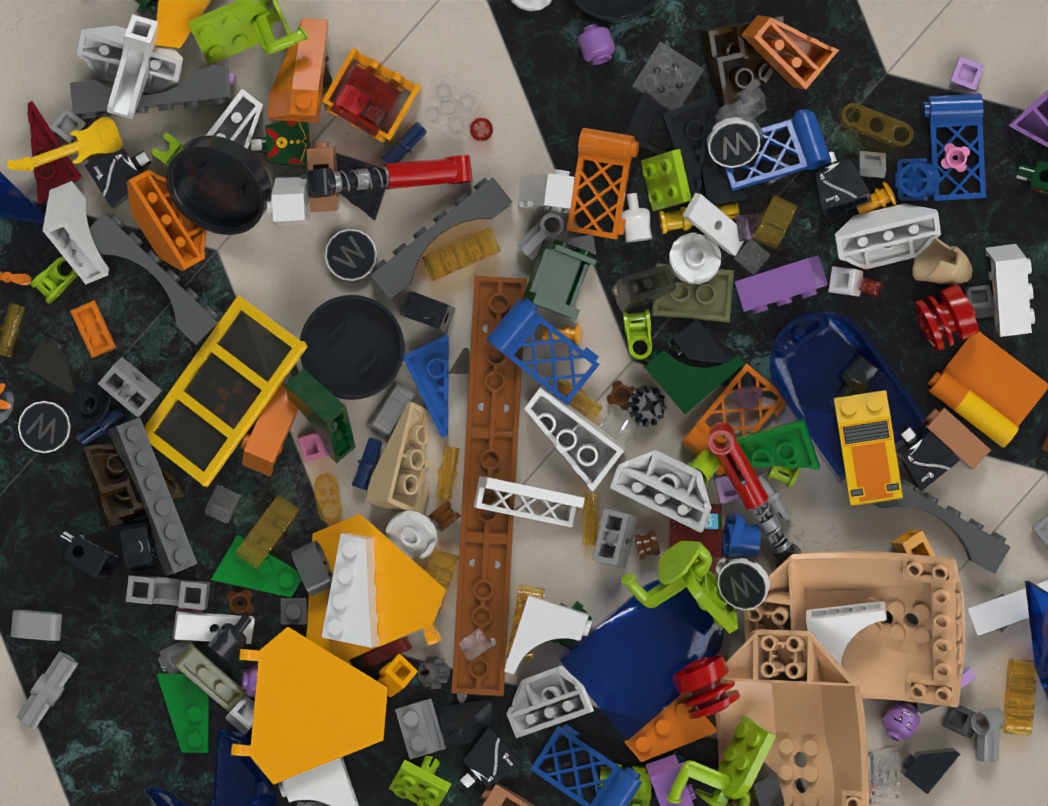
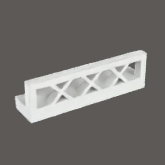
[473,476,585,527]

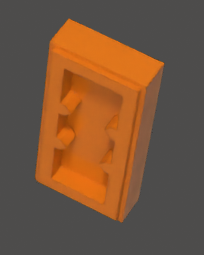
[71,300,117,358]

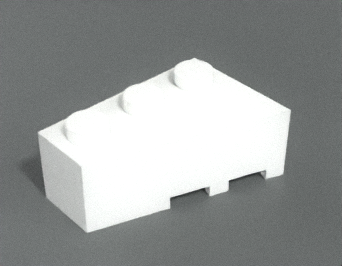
[205,89,263,149]
[267,173,310,226]
[985,244,1035,337]

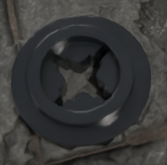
[628,385,667,427]

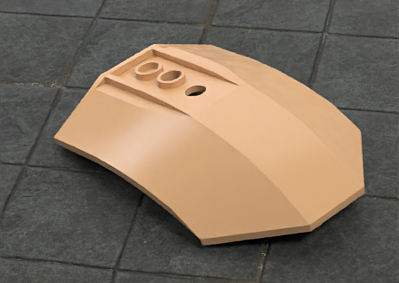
[744,551,965,707]
[715,629,869,806]

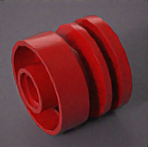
[915,284,979,351]
[672,655,741,719]

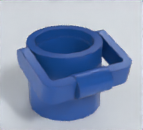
[894,158,940,201]
[721,513,761,558]

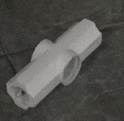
[16,651,79,729]

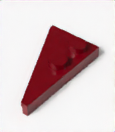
[27,101,83,205]

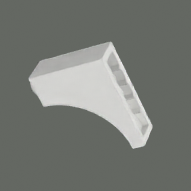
[43,181,109,284]
[504,595,592,674]
[806,601,887,666]
[278,757,359,806]

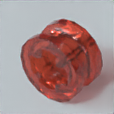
[470,118,493,142]
[858,278,884,298]

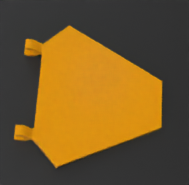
[306,514,447,667]
[231,627,388,784]

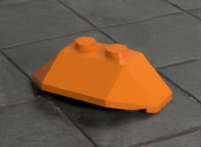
[127,170,207,271]

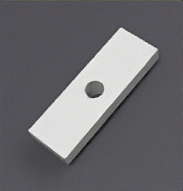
[683,193,748,256]
[173,612,255,644]

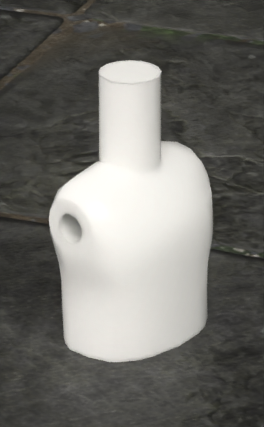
[622,193,652,243]

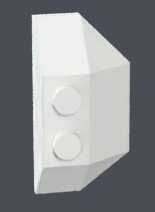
[77,26,183,94]
[835,203,941,269]
[610,450,712,533]
[507,665,594,738]

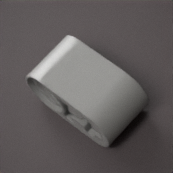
[11,610,62,641]

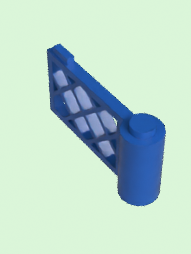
[923,93,986,201]
[723,109,831,191]
[486,298,600,405]
[531,724,643,806]

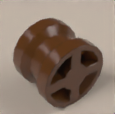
[428,500,461,532]
[634,530,661,560]

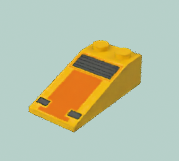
[834,390,903,507]

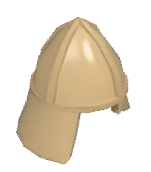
[912,238,972,286]

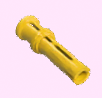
[659,202,739,234]

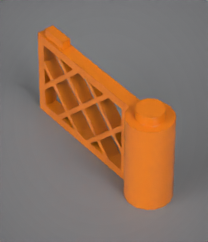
[566,128,639,239]
[680,363,787,476]

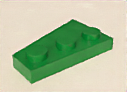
[736,419,820,470]
[211,535,302,597]
[157,673,210,753]

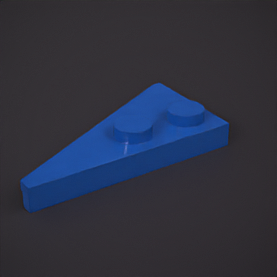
[404,334,449,438]

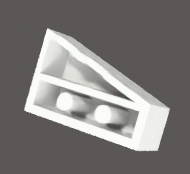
[517,170,575,214]

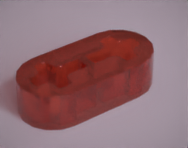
[362,636,412,667]

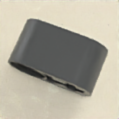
[292,540,333,596]

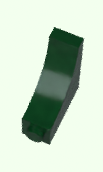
[644,350,745,414]
[285,369,356,464]

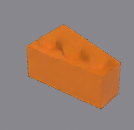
[741,15,839,90]
[241,384,299,477]
[623,693,718,762]

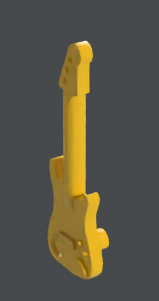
[7,117,123,171]

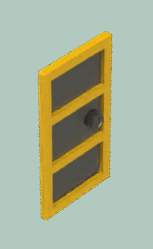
[144,295,308,488]

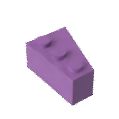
[1008,90,1048,147]
[735,256,828,314]
[646,754,699,806]

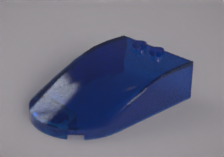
[770,311,926,483]
[559,579,724,741]

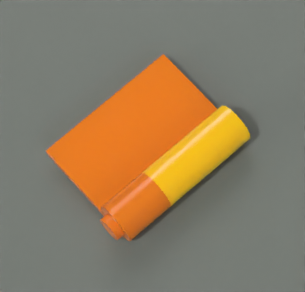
[927,332,1048,448]

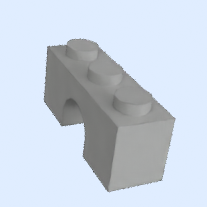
[126,574,210,610]

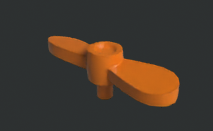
[0,272,32,285]

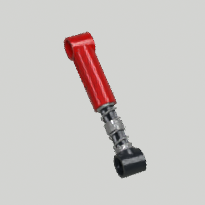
[305,155,473,198]
[708,422,802,568]

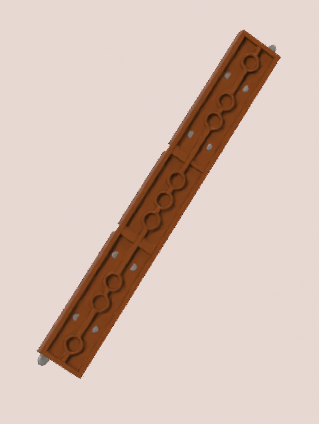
[452,268,527,703]

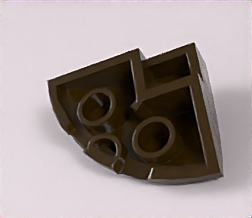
[700,16,784,109]
[83,444,184,528]

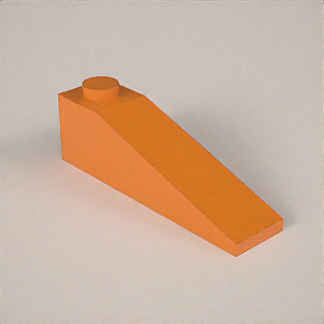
[267,18,329,123]

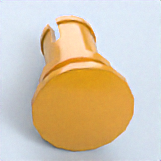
[857,182,896,214]
[542,323,582,347]

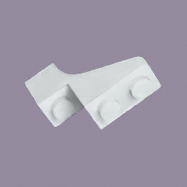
[107,14,158,119]

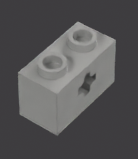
[98,357,162,418]
[592,509,637,568]

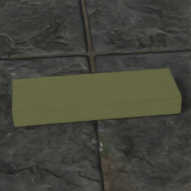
[173,644,246,712]

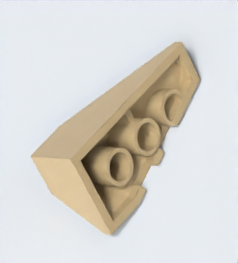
[366,402,429,515]

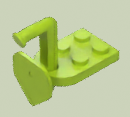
[188,0,309,65]
[621,541,738,634]
[666,716,776,806]

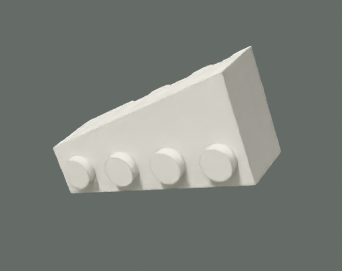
[524,385,625,492]
[322,533,379,648]

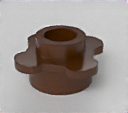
[607,380,636,410]
[226,589,254,615]

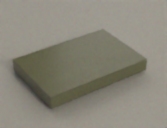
[651,264,734,323]

